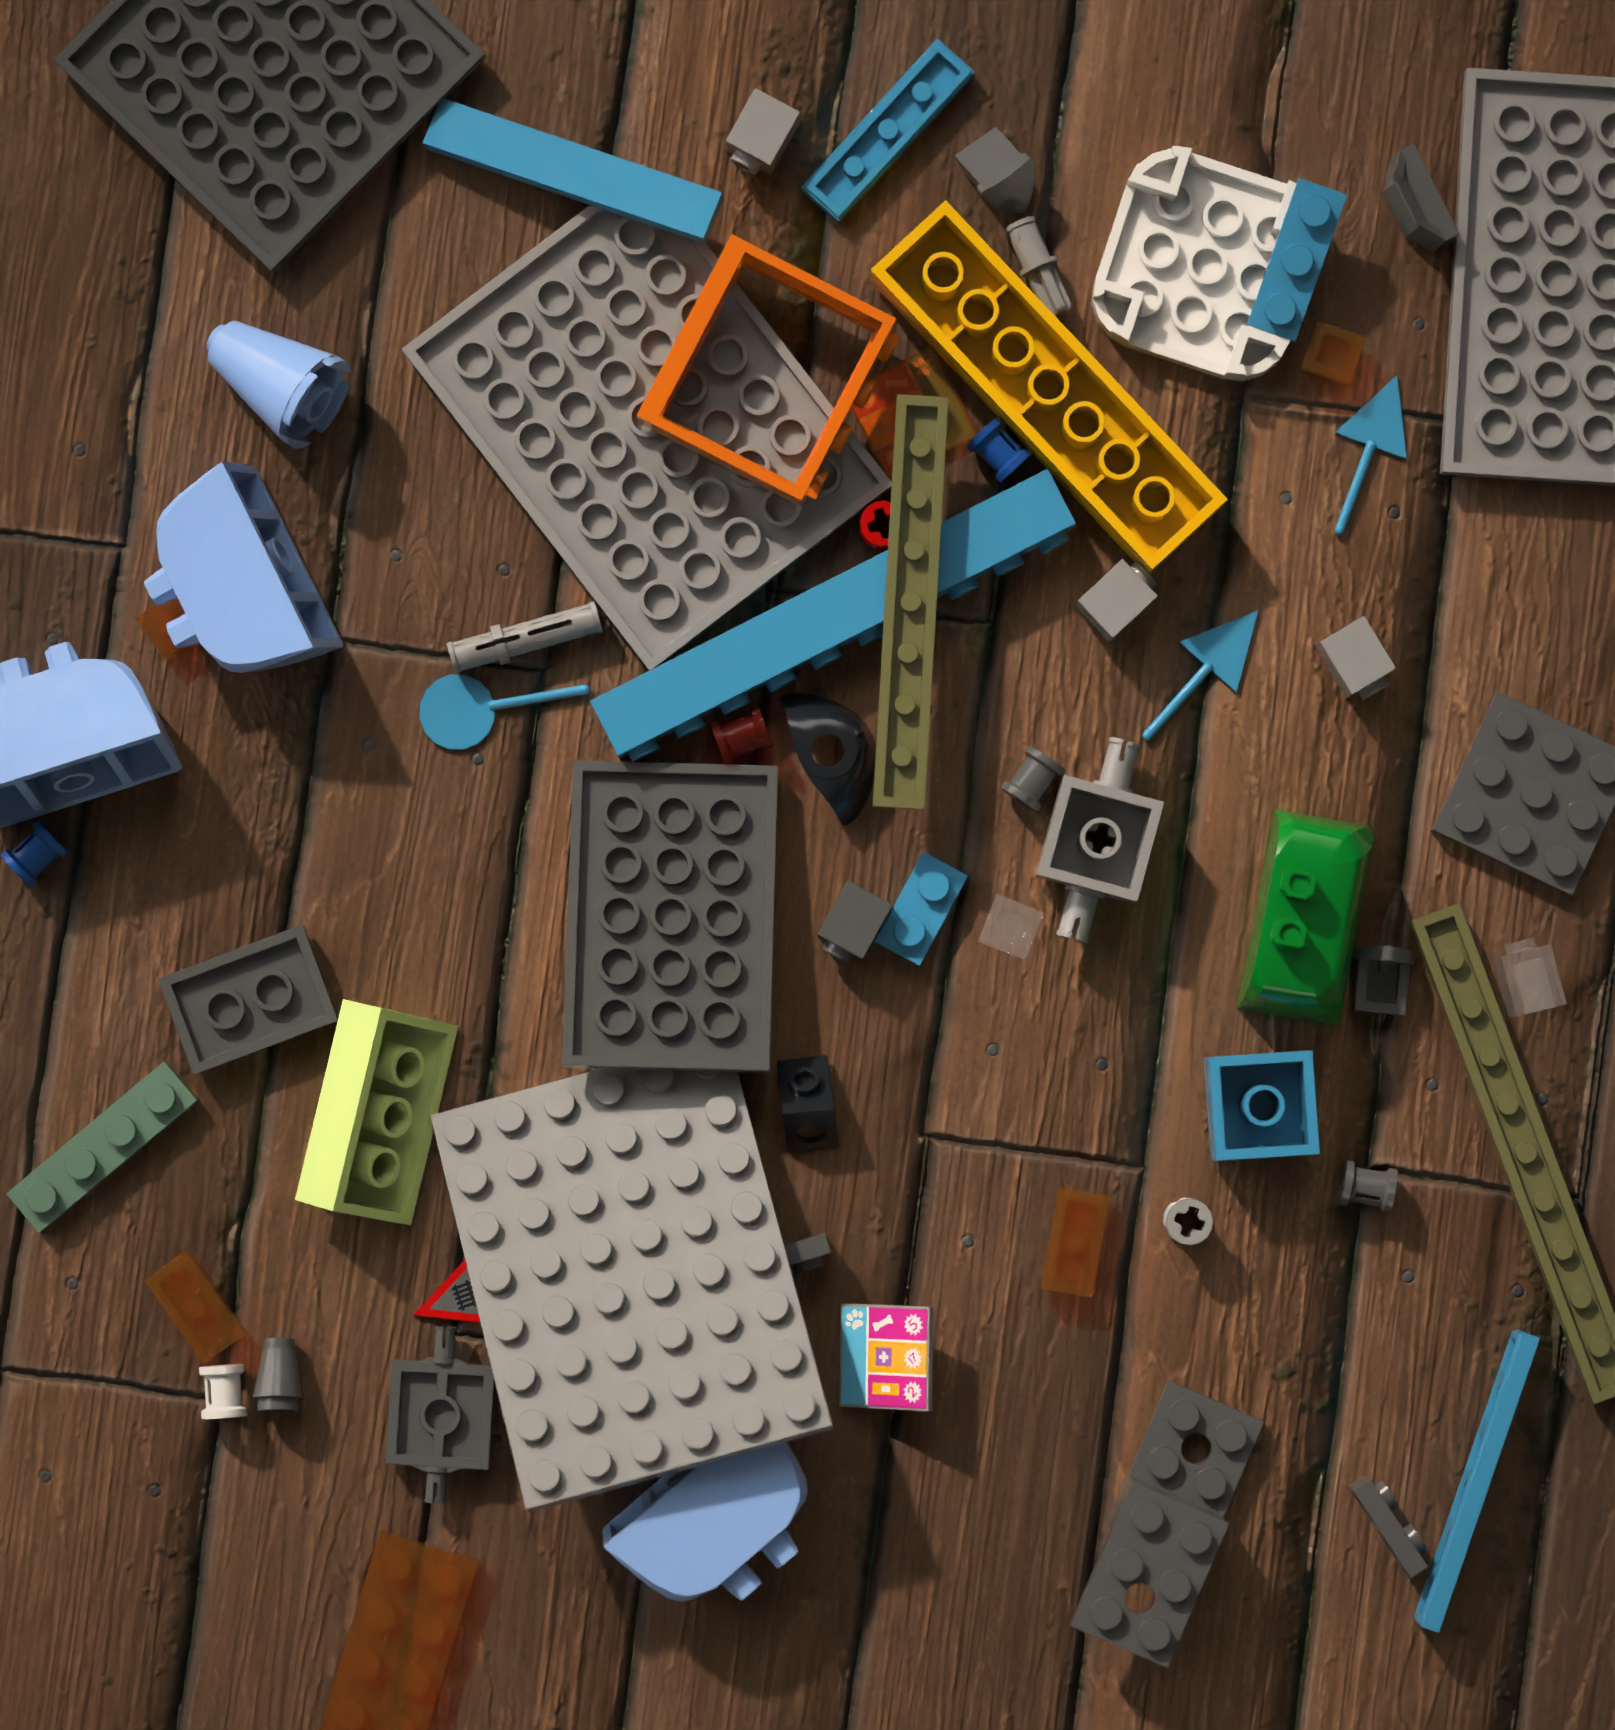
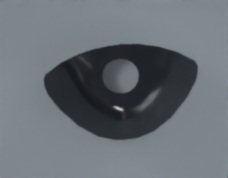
[780,693,876,826]

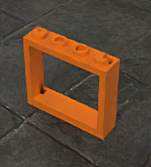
[636,234,900,507]

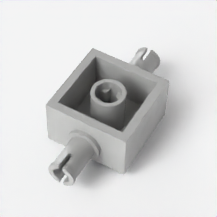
[1035,737,1164,944]

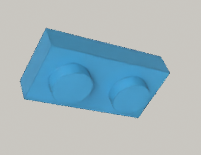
[874,852,968,966]

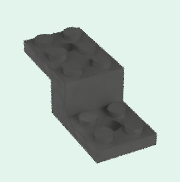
[1070,1380,1264,1668]

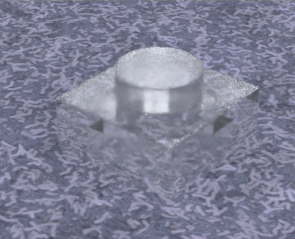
[977,894,1044,961]

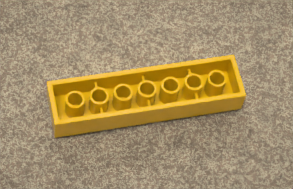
[870,200,1228,574]

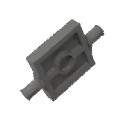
[385,1326,495,1504]

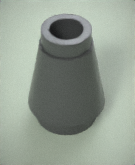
[252,1338,304,1413]

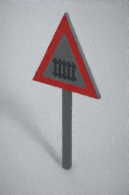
[413,1260,481,1323]

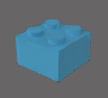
[1203,1050,1320,1161]

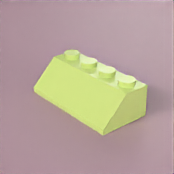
[295,999,458,1225]

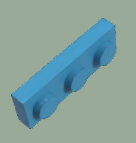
[1246,178,1347,342]

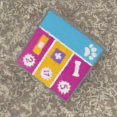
[839,1303,933,1411]

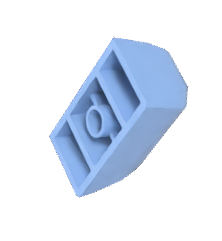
[144,462,343,673]
[0,642,183,829]
[602,1442,808,1601]

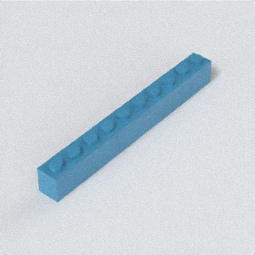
[590,469,1076,762]

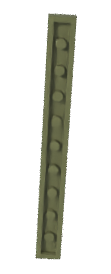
[1409,903,1615,1404]

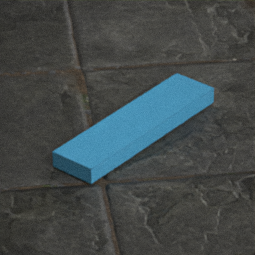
[801,38,975,224]

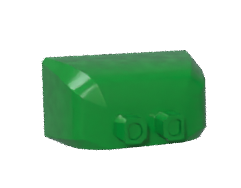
[1237,808,1375,1026]

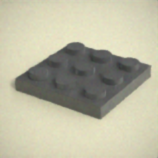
[1430,691,1615,896]

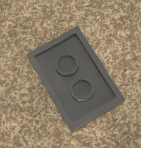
[158,924,339,1075]

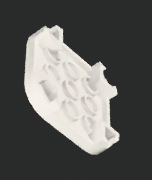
[1091,146,1296,381]

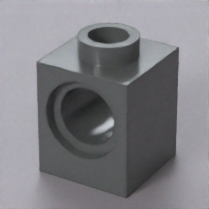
[817,880,892,964]

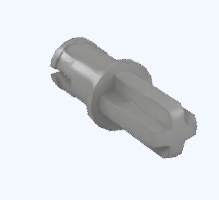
[1004,216,1071,317]

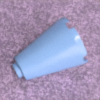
[206,321,351,449]

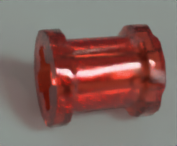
[710,706,773,765]

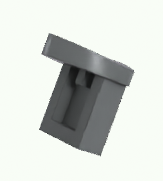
[954,127,1035,213]
[1352,946,1415,1016]

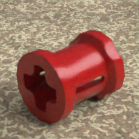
[859,501,890,552]

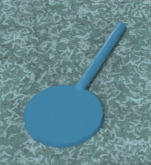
[419,674,590,750]

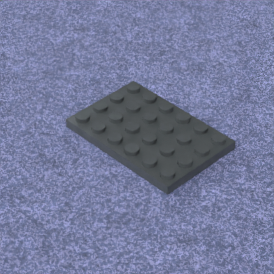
[562,761,778,1073]

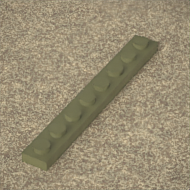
[873,394,949,810]

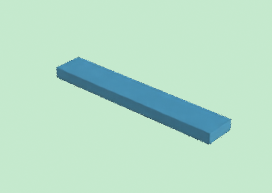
[422,98,724,244]
[1413,1329,1540,1633]

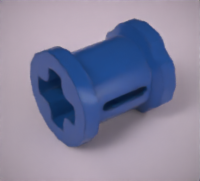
[966,416,1033,484]
[1,820,70,887]

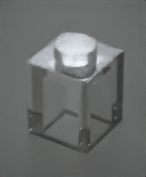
[1493,938,1567,1018]

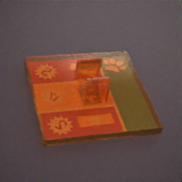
[842,346,978,480]

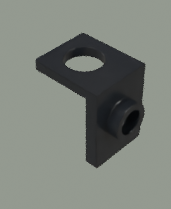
[777,1055,839,1153]

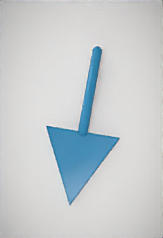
[1335,375,1407,536]
[1142,611,1258,741]

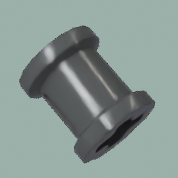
[1000,745,1066,813]
[1337,1160,1398,1214]

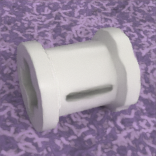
[199,1364,248,1419]

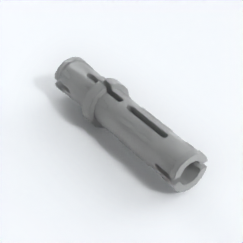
[447,601,603,674]

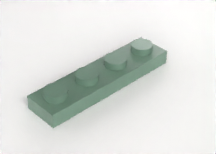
[6,1061,199,1233]

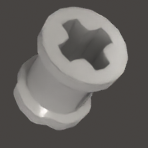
[1163,1197,1213,1245]

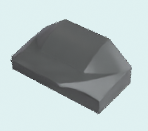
[1382,143,1459,252]

